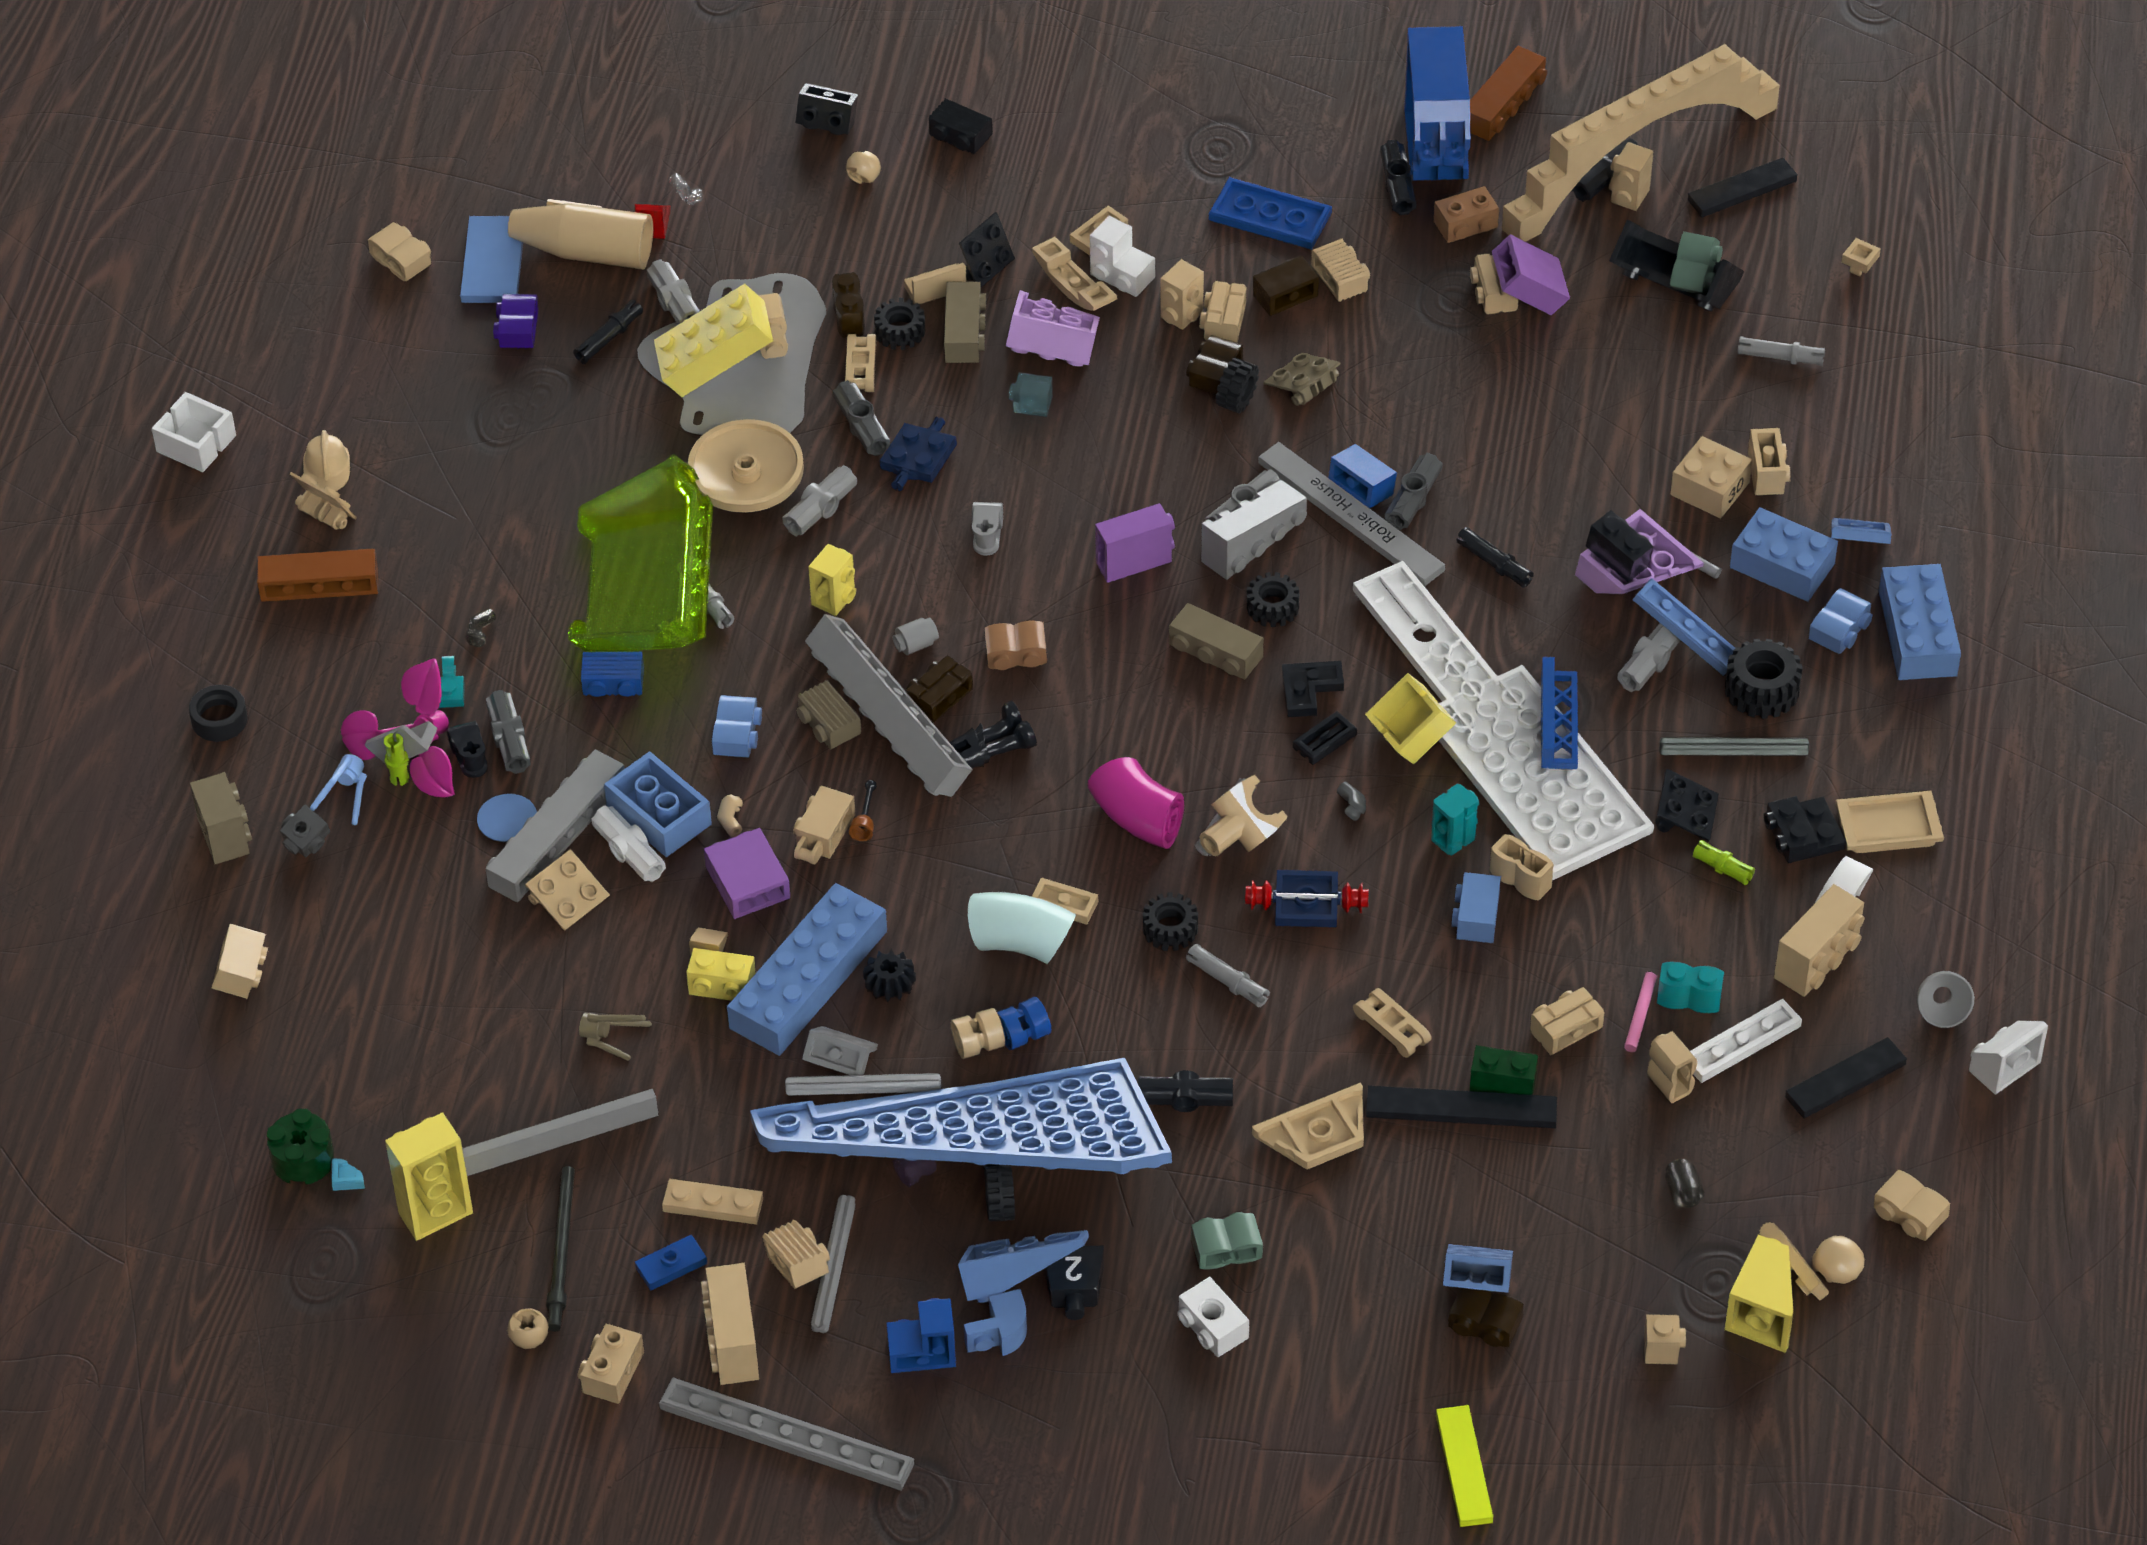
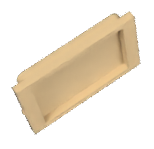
[1835,791,1944,853]

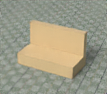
[904,263,966,304]

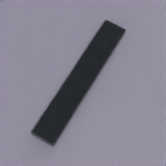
[1366,1085,1557,1128]

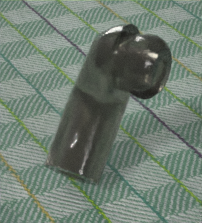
[465,609,496,648]

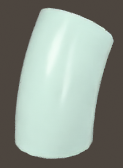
[968,892,1076,964]

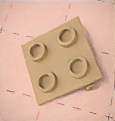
[290,472,356,530]
[525,849,610,931]

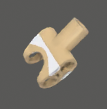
[1199,775,1288,856]

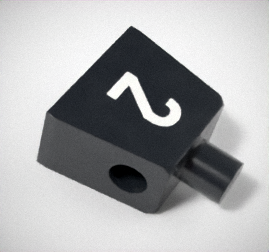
[1043,1245,1104,1320]

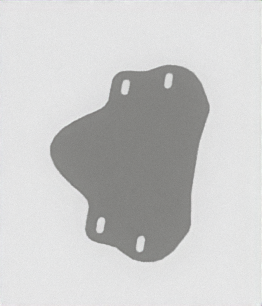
[637,273,826,435]

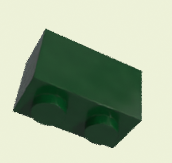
[1470,1045,1538,1095]

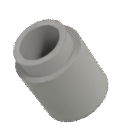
[893,617,939,655]

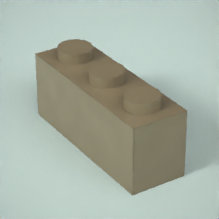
[944,282,986,363]
[1169,603,1264,680]

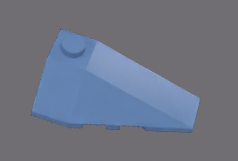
[958,1230,1089,1303]

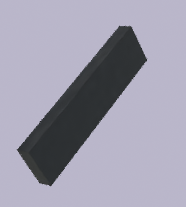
[1688,158,1798,217]
[1785,1037,1907,1119]

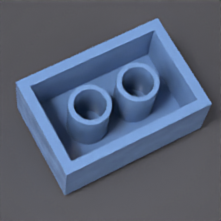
[1730,507,1838,602]
[604,751,712,857]

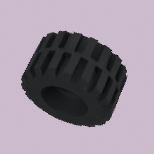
[1725,639,1802,719]

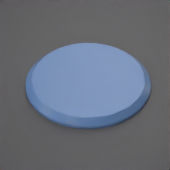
[477,794,537,842]

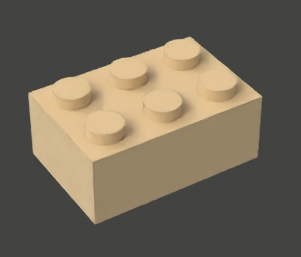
[1774,884,1864,997]
[701,1263,759,1385]

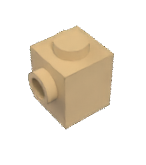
[1644,1315,1686,1364]

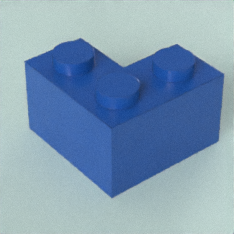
[887,1298,956,1373]

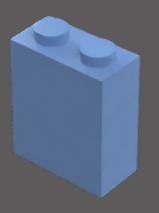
[1443,1244,1513,1293]

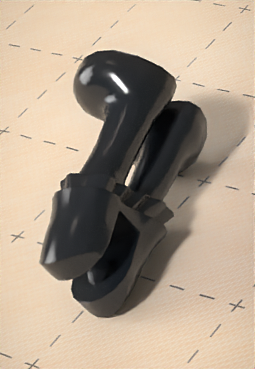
[949,700,1037,768]

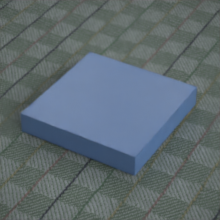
[1831,518,1891,544]

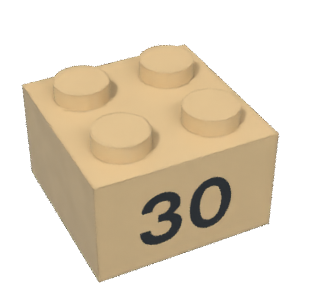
[1671,436,1752,519]

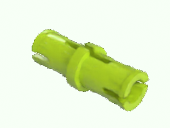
[384,733,409,786]
[1693,840,1755,885]

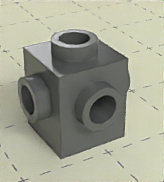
[280,805,330,858]

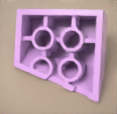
[1006,290,1100,366]
[1575,509,1704,594]

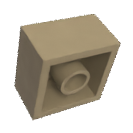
[190,772,252,864]

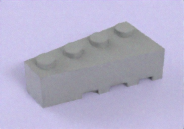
[1201,480,1307,580]

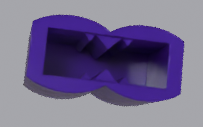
[493,294,539,348]

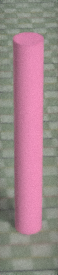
[1624,972,1657,1052]

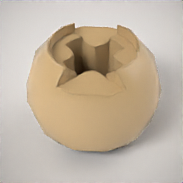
[846,151,881,184]
[507,1308,549,1349]

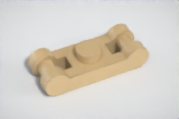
[845,334,876,392]
[1353,988,1431,1058]

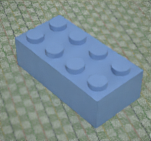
[1879,564,1961,680]

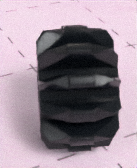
[863,949,916,1003]

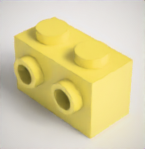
[809,544,856,616]
[687,948,756,1001]

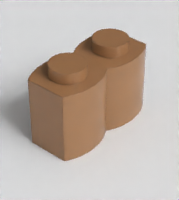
[985,621,1047,670]

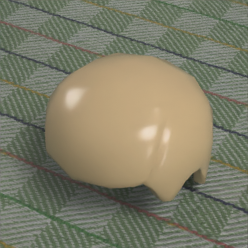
[1812,1236,1865,1284]

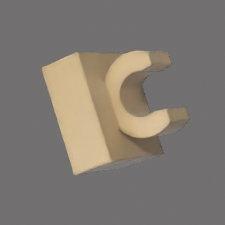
[1841,238,1881,277]

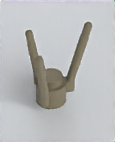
[579,1013,652,1061]

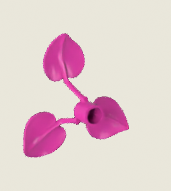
[341,659,455,797]

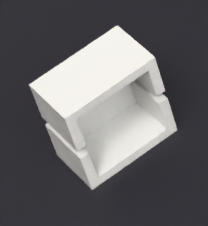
[152,392,236,472]

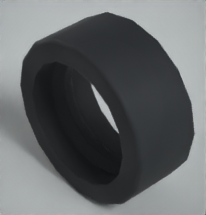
[189,685,248,742]

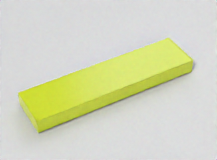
[1436,1405,1493,1527]

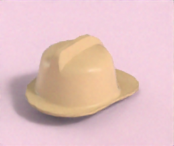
[303,430,350,491]

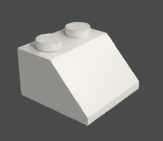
[1969,1021,2048,1095]

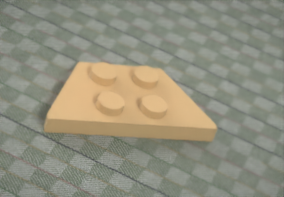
[1252,1083,1364,1169]

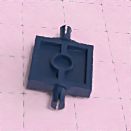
[879,417,957,491]

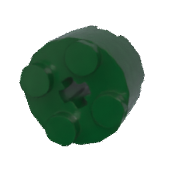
[267,1108,334,1185]

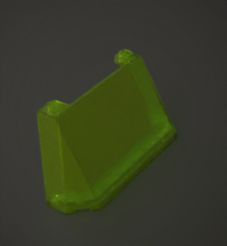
[568,454,713,652]

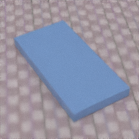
[460,216,523,303]

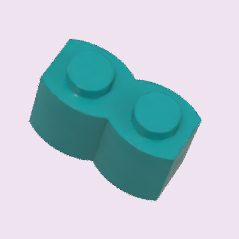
[1657,962,1724,1013]

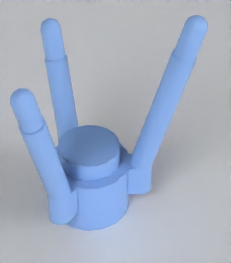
[310,754,367,825]

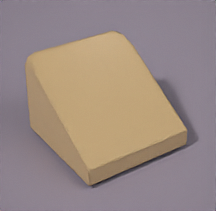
[689,927,728,954]

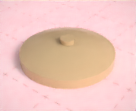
[688,419,804,512]

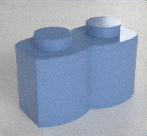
[1809,588,1873,654]
[712,695,762,758]

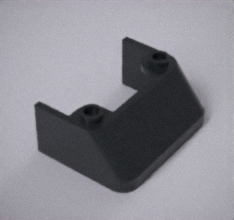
[1609,220,1744,312]

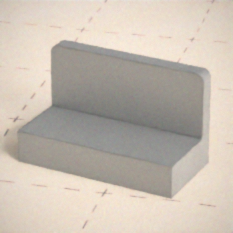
[365,721,437,763]
[802,1026,878,1075]

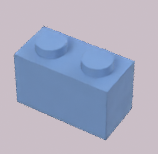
[1452,872,1501,943]

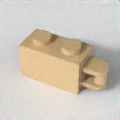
[793,785,855,865]

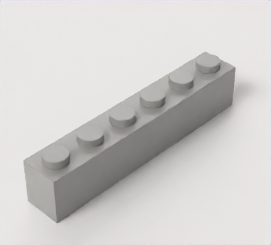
[486,749,625,903]

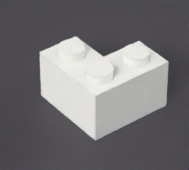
[1090,216,1155,297]

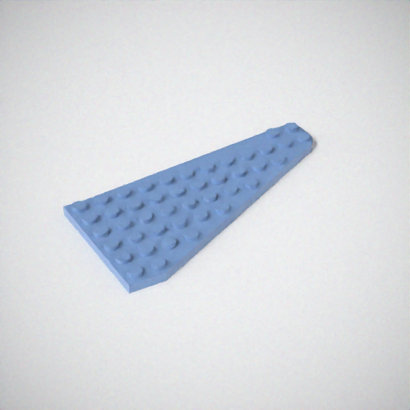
[750,1058,1172,1174]

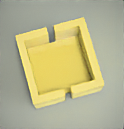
[1365,673,1456,765]

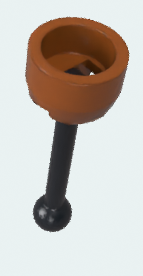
[849,780,877,841]

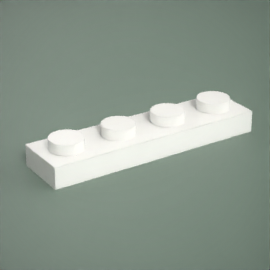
[1690,999,1802,1083]

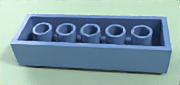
[727,883,887,1056]

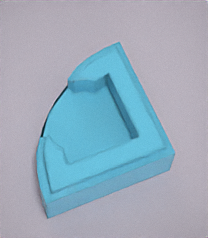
[332,1158,365,1191]

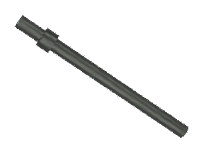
[546,1166,575,1331]

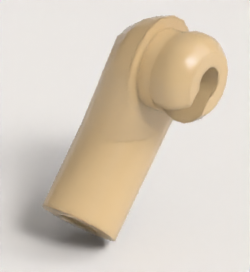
[717,794,743,837]

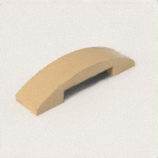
[1032,237,1117,311]

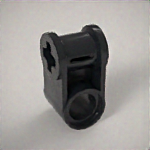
[446,720,488,778]

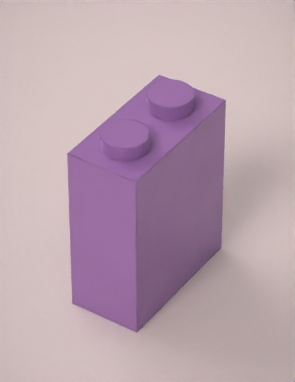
[1492,234,1570,315]
[1095,503,1175,583]
[704,828,790,919]

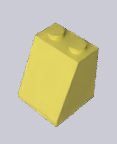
[1725,1234,1793,1353]

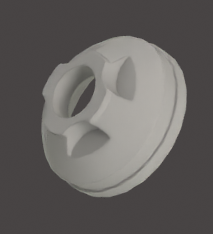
[1917,971,1975,1028]

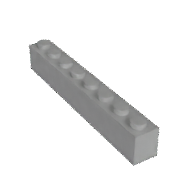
[805,614,973,797]

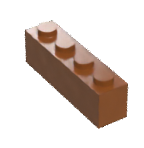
[1470,46,1547,141]
[257,549,378,602]

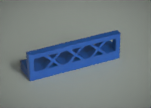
[1541,657,1578,769]

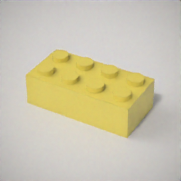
[654,283,773,397]
[385,1112,473,1241]

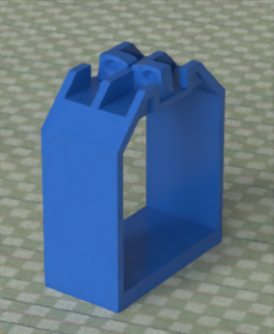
[1404,26,1471,181]

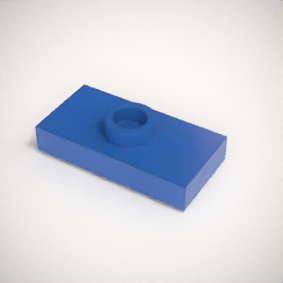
[635,1234,707,1291]

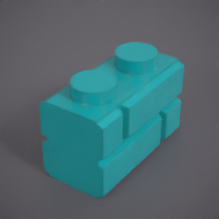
[1431,784,1479,856]

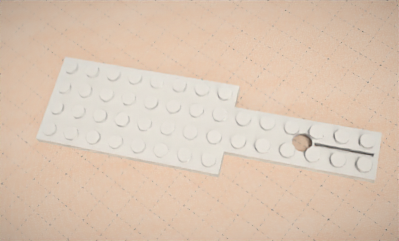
[1353,561,1654,880]

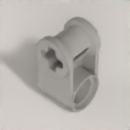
[972,502,1003,556]

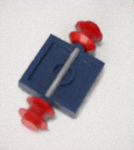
[1245,870,1369,927]

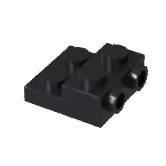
[1764,796,1846,863]

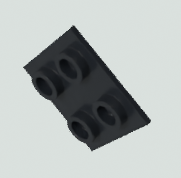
[959,212,1015,287]
[1655,769,1719,841]

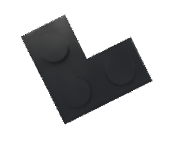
[1282,661,1344,717]

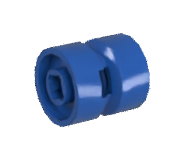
[997,997,1051,1050]

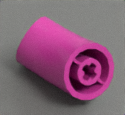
[1088,757,1184,849]

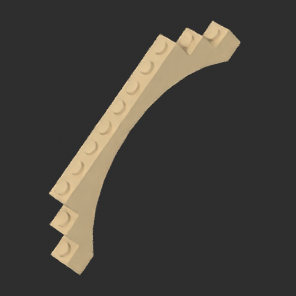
[1502,44,1780,242]

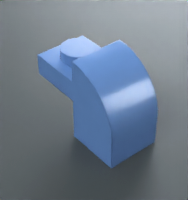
[964,1289,1027,1356]

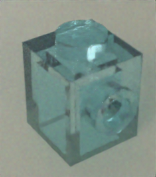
[1009,372,1053,417]

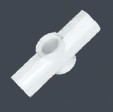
[591,805,666,882]

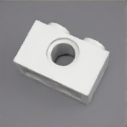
[1177,1277,1249,1357]

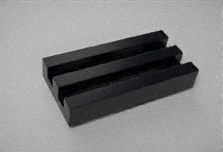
[1293,711,1357,765]

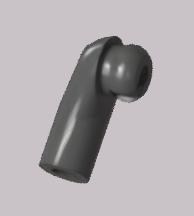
[1337,781,1366,821]

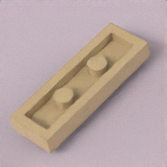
[662,1179,763,1225]

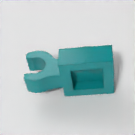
[439,656,465,708]

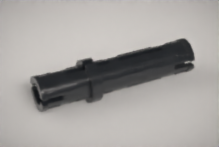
[573,299,643,364]
[1456,527,1534,588]

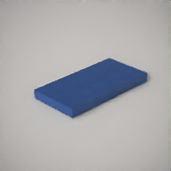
[1209,177,1332,250]

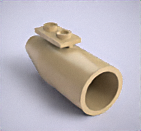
[508,199,653,270]

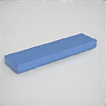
[1633,578,1735,676]

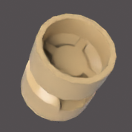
[951,1008,1005,1059]

